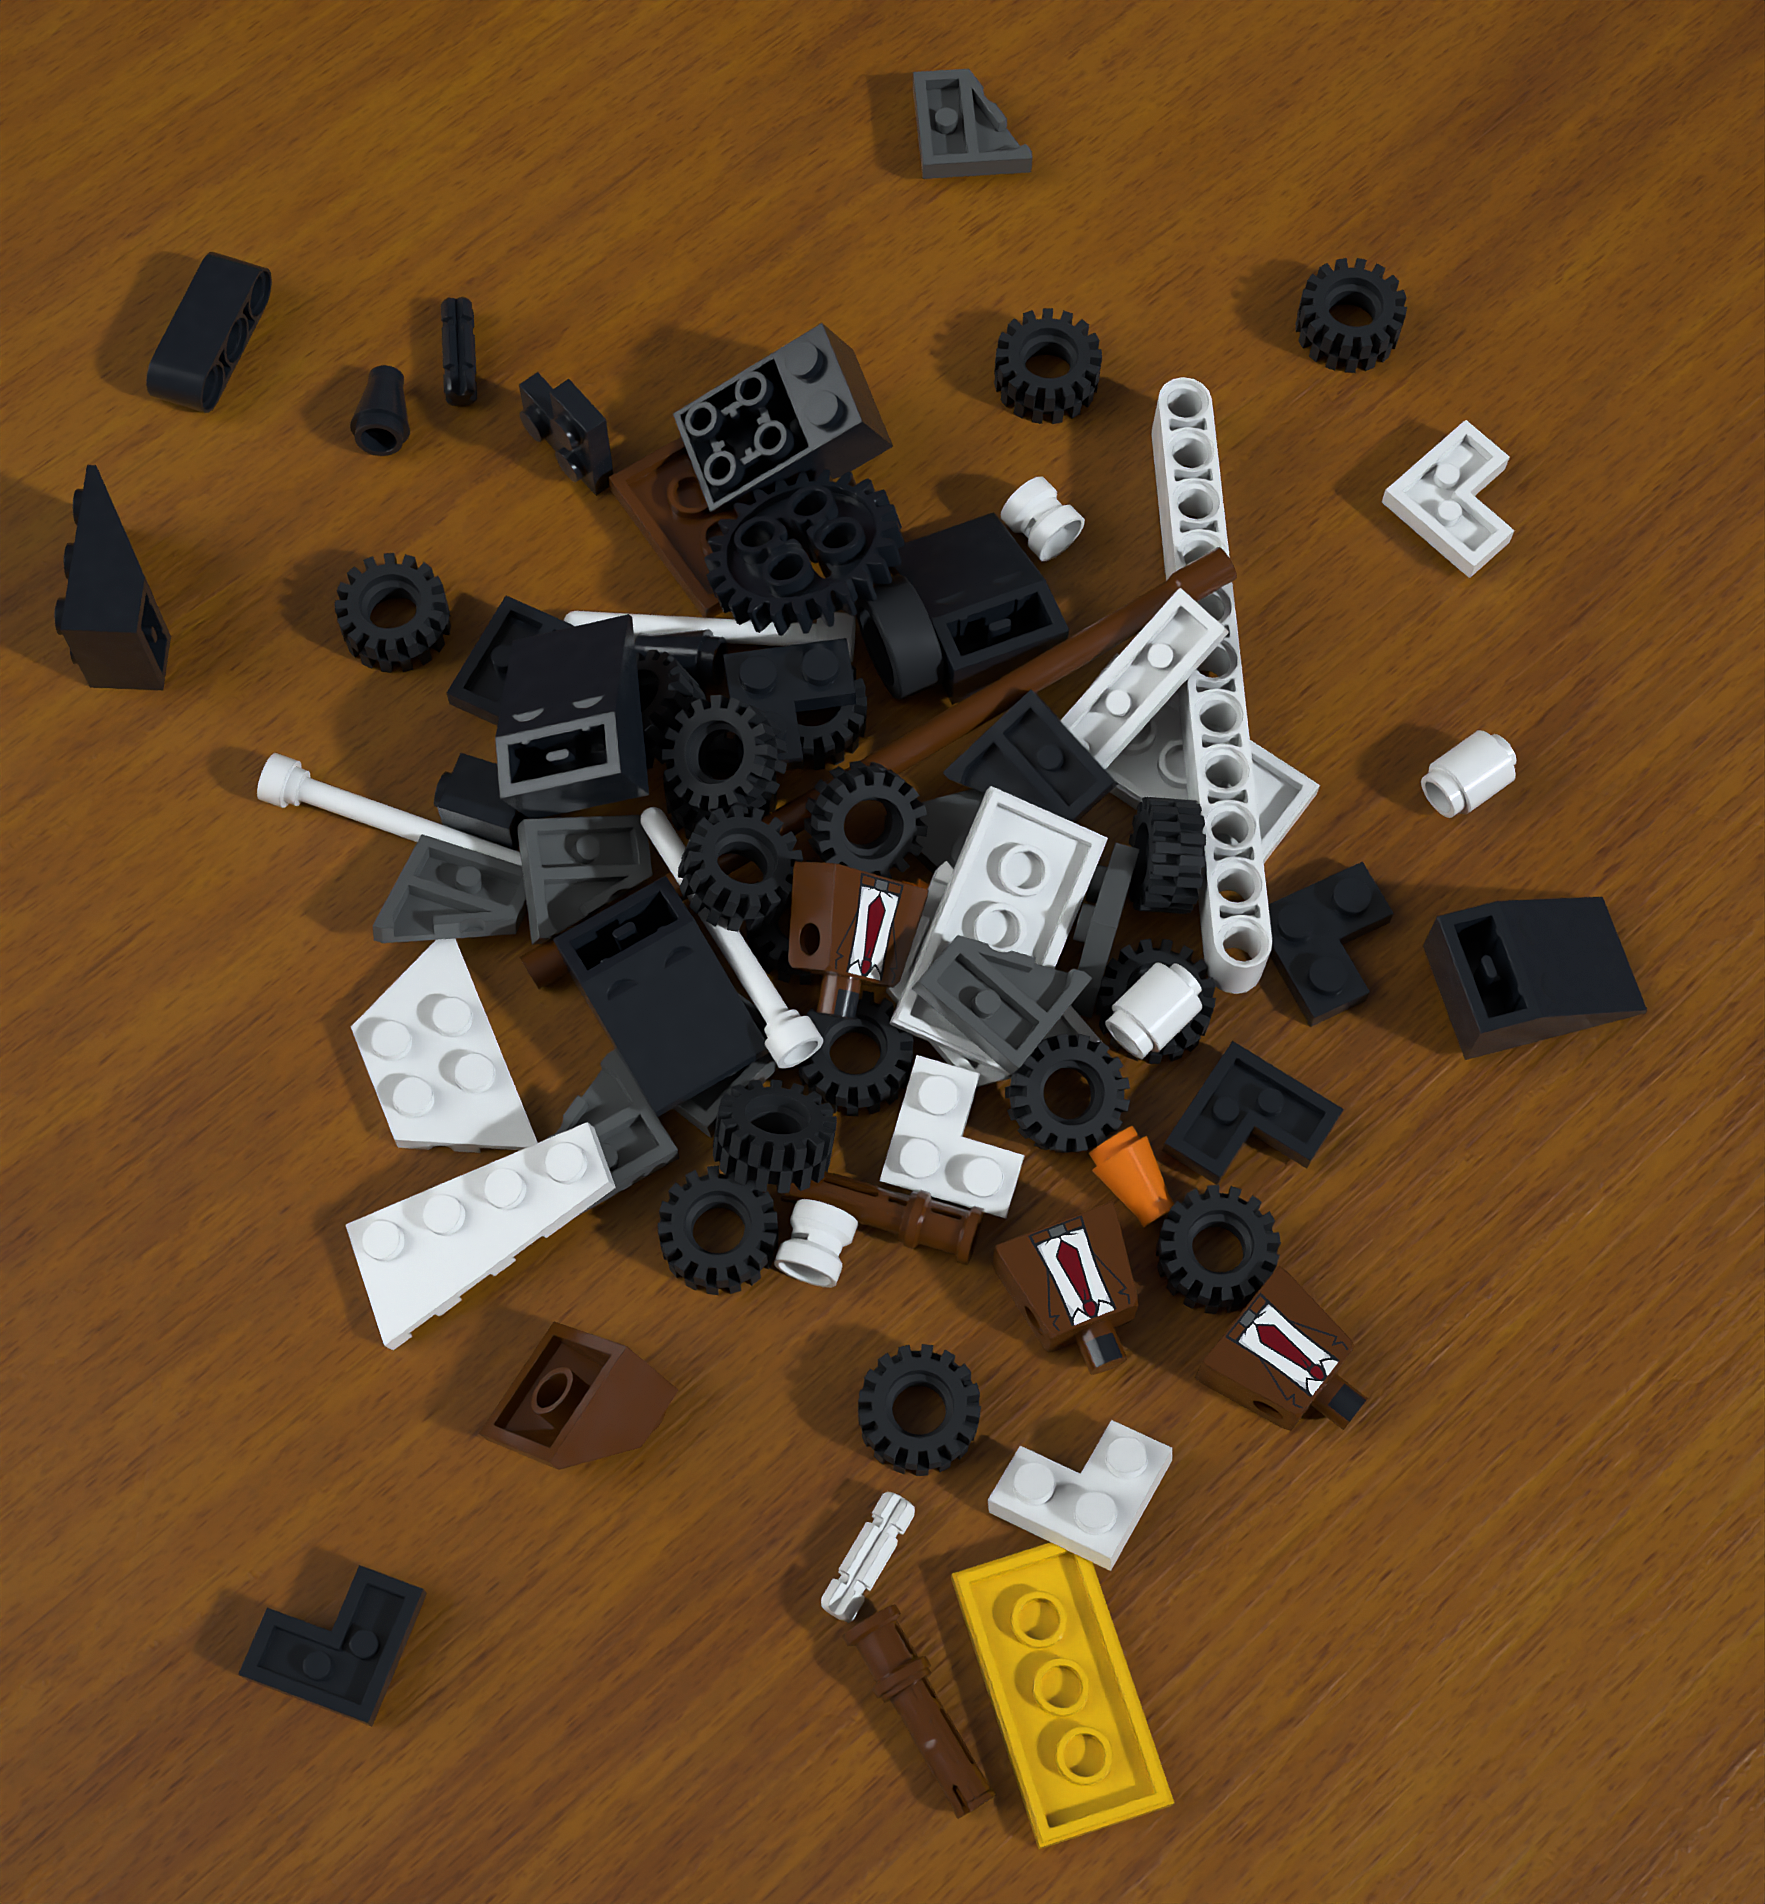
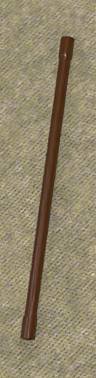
[520,547,1237,990]

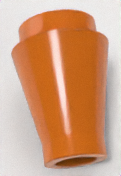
[1088,1125,1175,1228]

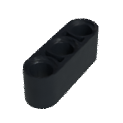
[146,252,272,413]

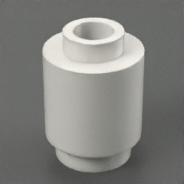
[1421,730,1517,818]
[1105,963,1202,1059]

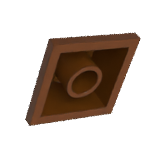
[479,1321,678,1470]

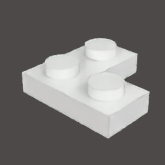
[1382,420,1515,578]
[880,1055,1024,1218]
[988,1420,1172,1571]

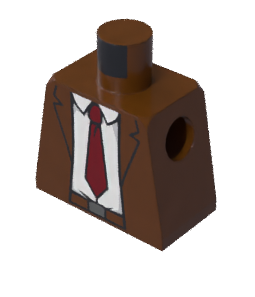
[788,861,929,1020]
[992,1201,1139,1375]
[1195,1266,1368,1431]

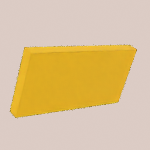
[951,1542,1174,1849]

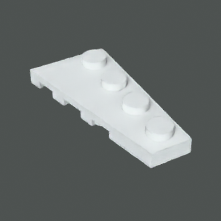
[346,1122,616,1350]

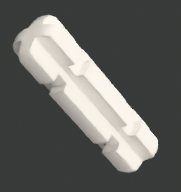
[821,1491,915,1623]

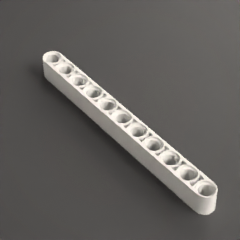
[1151,377,1272,994]

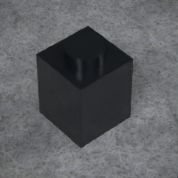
[434,753,529,851]

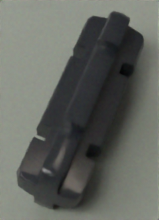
[441,296,477,406]

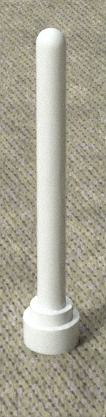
[564,611,856,662]
[257,753,522,866]
[640,807,823,1069]

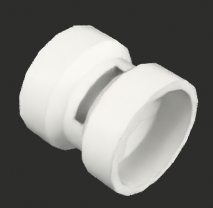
[1000,476,1085,561]
[774,1199,858,1288]

